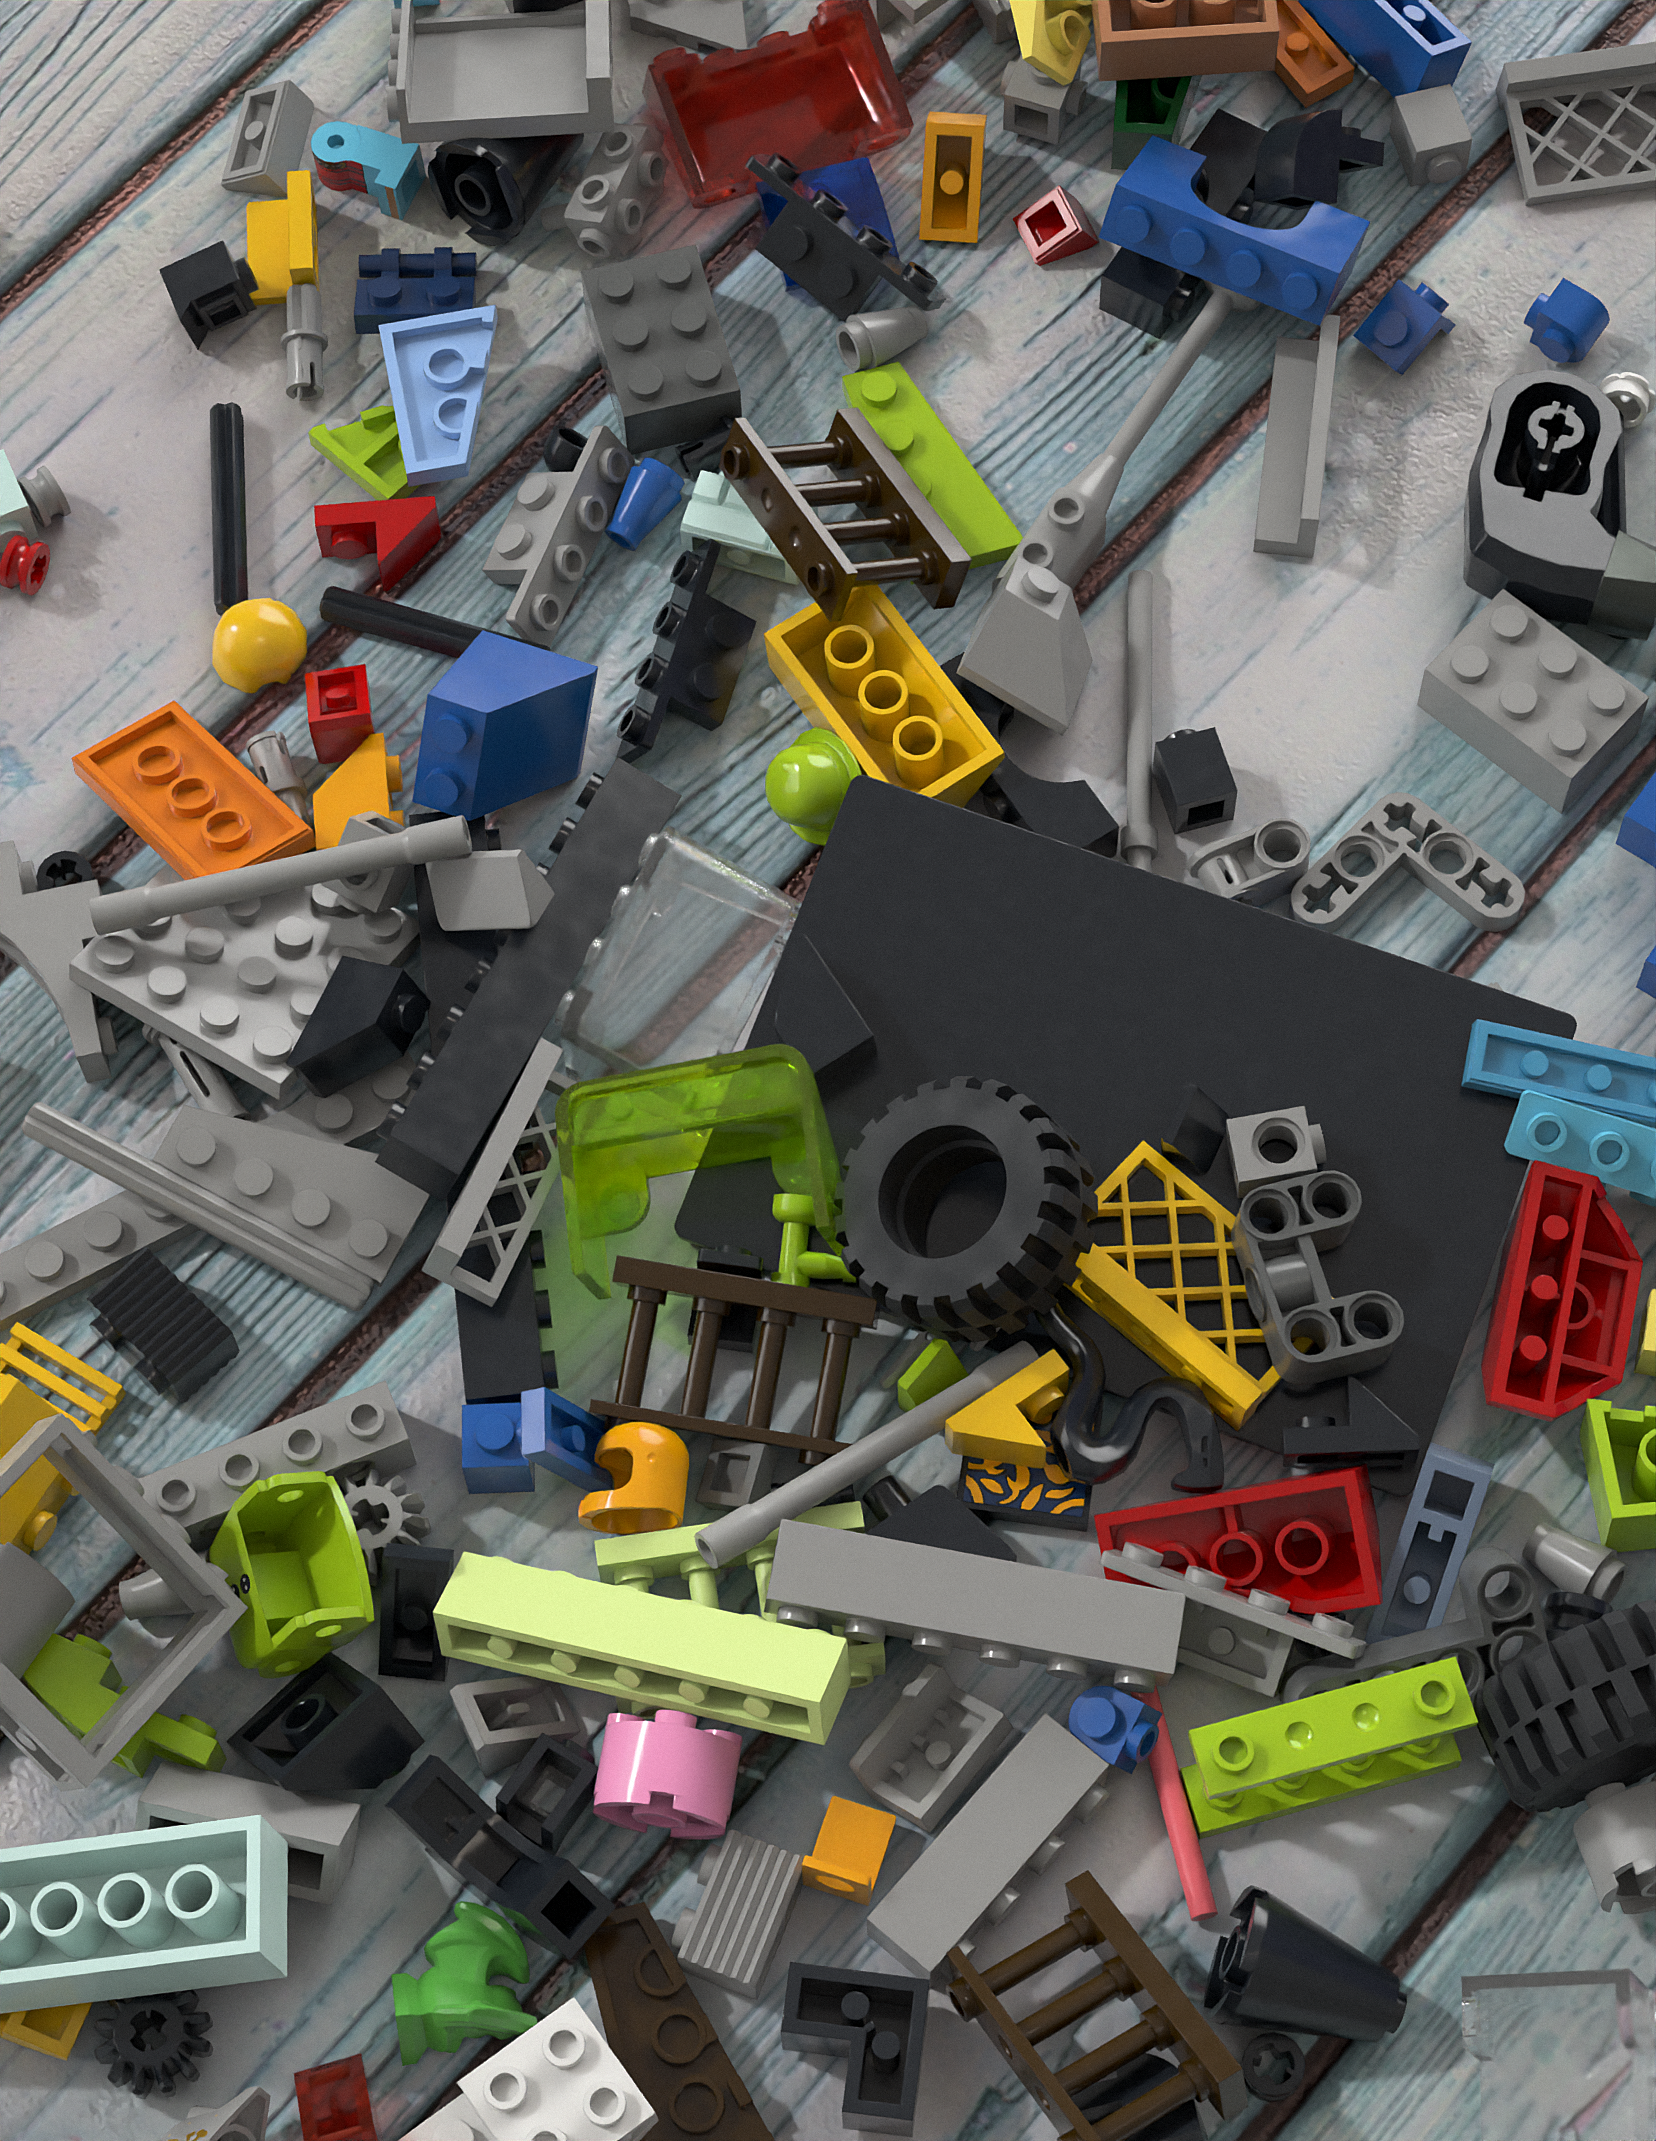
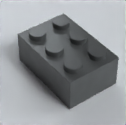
[581,244,742,455]

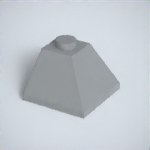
[956,556,1093,736]

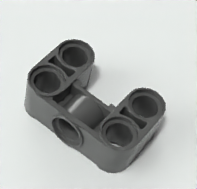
[1231,1170,1404,1385]

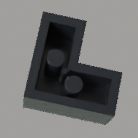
[780,1962,930,2138]

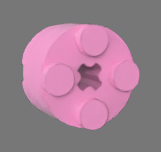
[593,1710,743,1840]

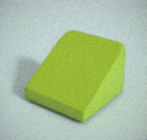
[898,1338,969,1413]

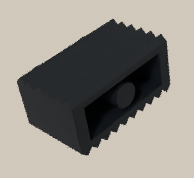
[87,1247,240,1404]

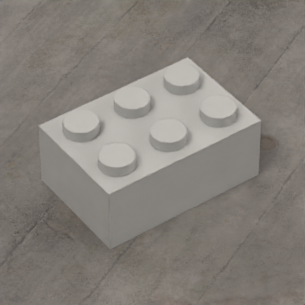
[1417,589,1649,814]

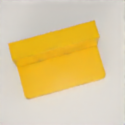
[246,170,320,305]

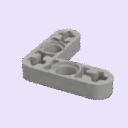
[1288,792,1525,933]

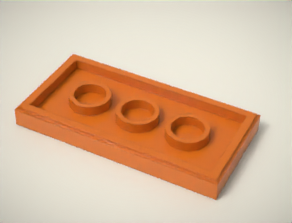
[71,701,316,880]

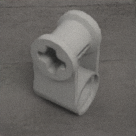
[1185,818,1311,907]

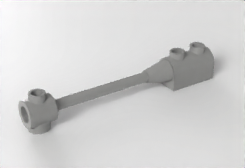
[992,280,1261,593]

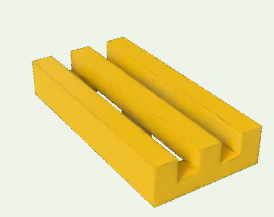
[0,1322,126,1436]

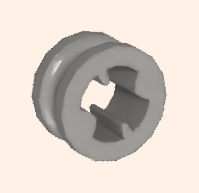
[17,466,71,528]

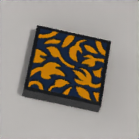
[957,1395,1104,1532]

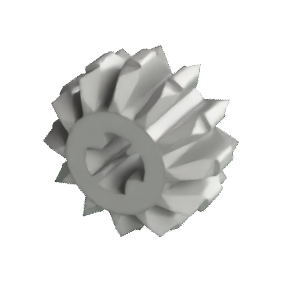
[341,1469,431,1587]

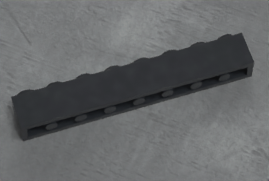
[375,757,682,1202]

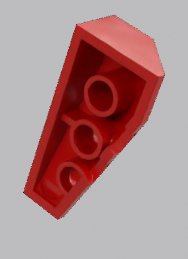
[1094,1463,1383,1615]

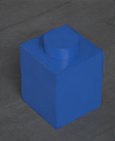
[462,1403,535,1494]

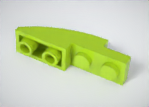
[22,1633,227,1779]

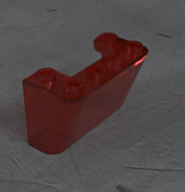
[642,0,914,209]

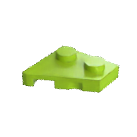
[308,405,421,500]

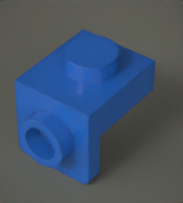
[1353,279,1456,375]

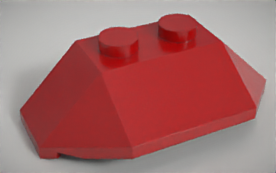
[1481,1160,1643,1422]

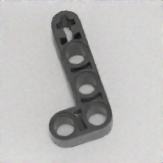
[1279,1546,1548,1704]

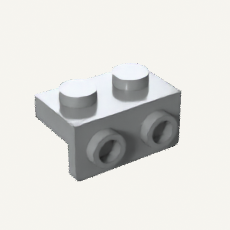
[849,1661,1013,1833]

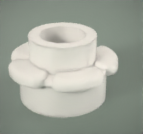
[1599,372,1656,428]

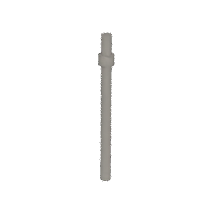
[1120,570,1158,872]

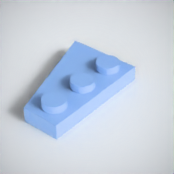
[378,305,498,487]

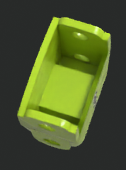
[209,1471,374,1679]

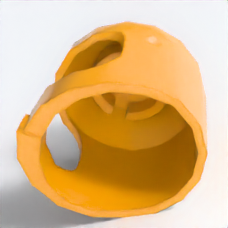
[578,1422,689,1535]

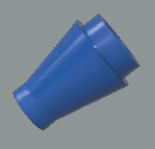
[605,458,685,551]

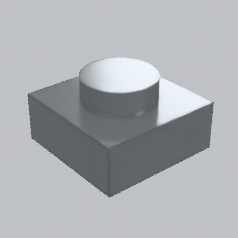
[695,1438,780,1512]

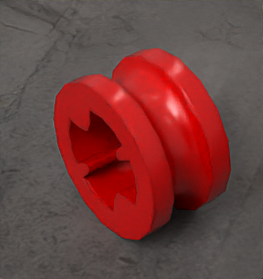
[0,535,50,596]

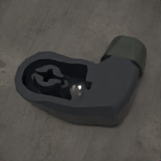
[1463,369,1656,641]

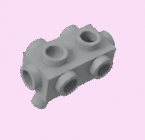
[540,123,670,258]

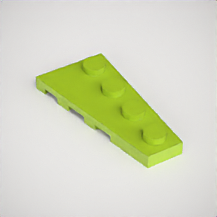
[842,362,1023,585]

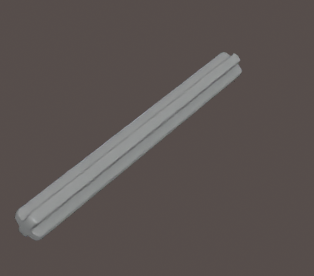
[22,1102,374,1311]

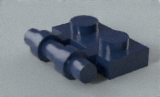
[354,247,478,334]

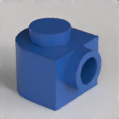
[1524,278,1610,363]
[1069,1686,1163,1774]

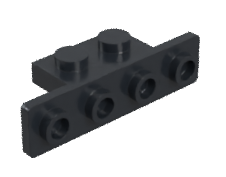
[745,152,946,322]
[616,539,757,764]

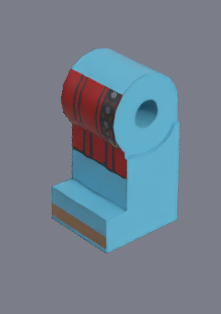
[310,121,426,220]

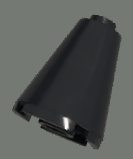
[428,133,584,246]
[1204,1885,1407,2042]

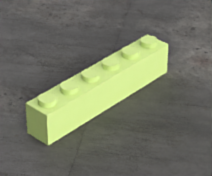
[433,1551,851,1745]

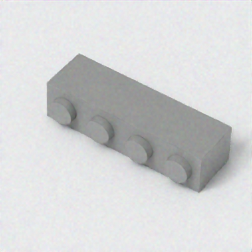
[867,1712,1110,1988]

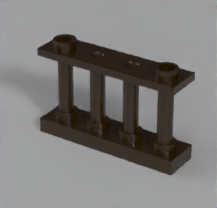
[719,407,972,622]
[589,1255,881,1466]
[946,1870,1248,2141]

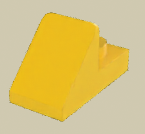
[945,1349,1069,1469]

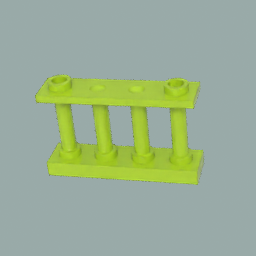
[1180,1657,1478,1840]

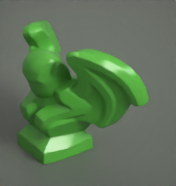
[391,1901,537,2066]

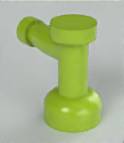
[771,1194,856,1288]

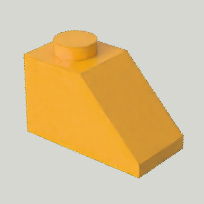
[919,111,987,243]

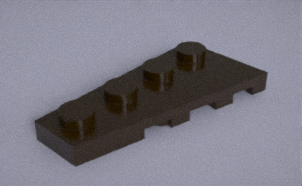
[583,1902,775,2141]

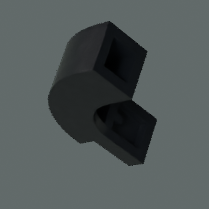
[384,1754,616,1960]

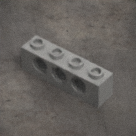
[137,1381,417,1553]

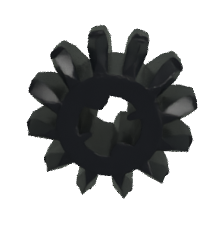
[94,1990,213,2099]

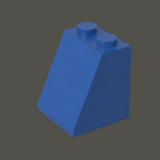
[412,630,598,821]

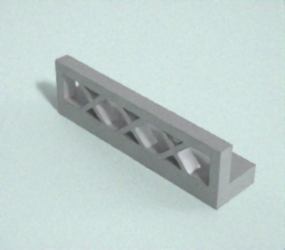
[1253,315,1340,558]
[421,1038,597,1307]

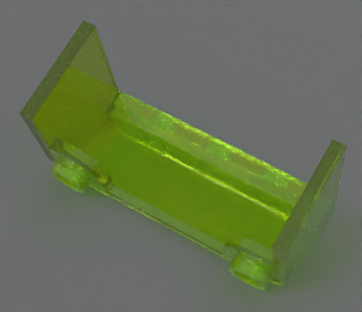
[555,1044,845,1300]

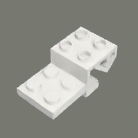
[398,1997,659,2141]

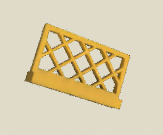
[1063,1140,1334,1431]

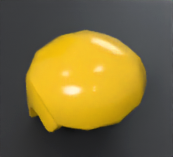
[212,598,307,694]

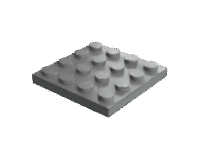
[69,863,421,1100]

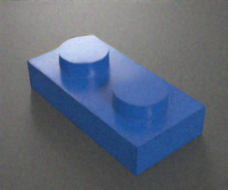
[517,1387,612,1493]

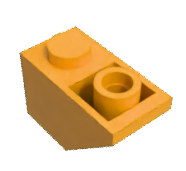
[313,733,406,851]

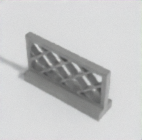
[1495,42,1656,206]

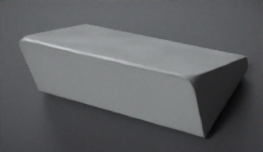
[221,80,314,197]
[425,849,555,931]

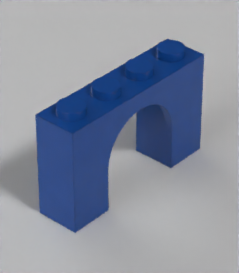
[1099,135,1370,326]

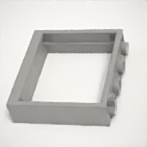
[0,1413,248,1792]

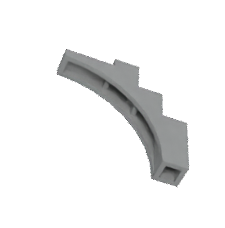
[0,840,118,1083]

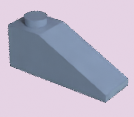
[1364,1442,1495,1644]

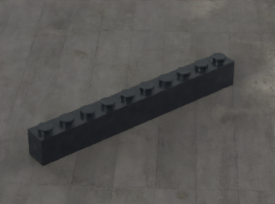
[409,811,559,1405]

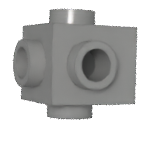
[1000,53,1088,145]

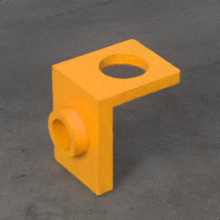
[801,1796,896,1906]

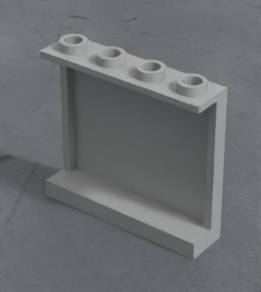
[386,0,614,144]

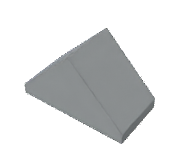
[450,1675,580,1777]

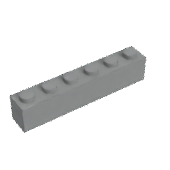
[764,1519,1186,1693]

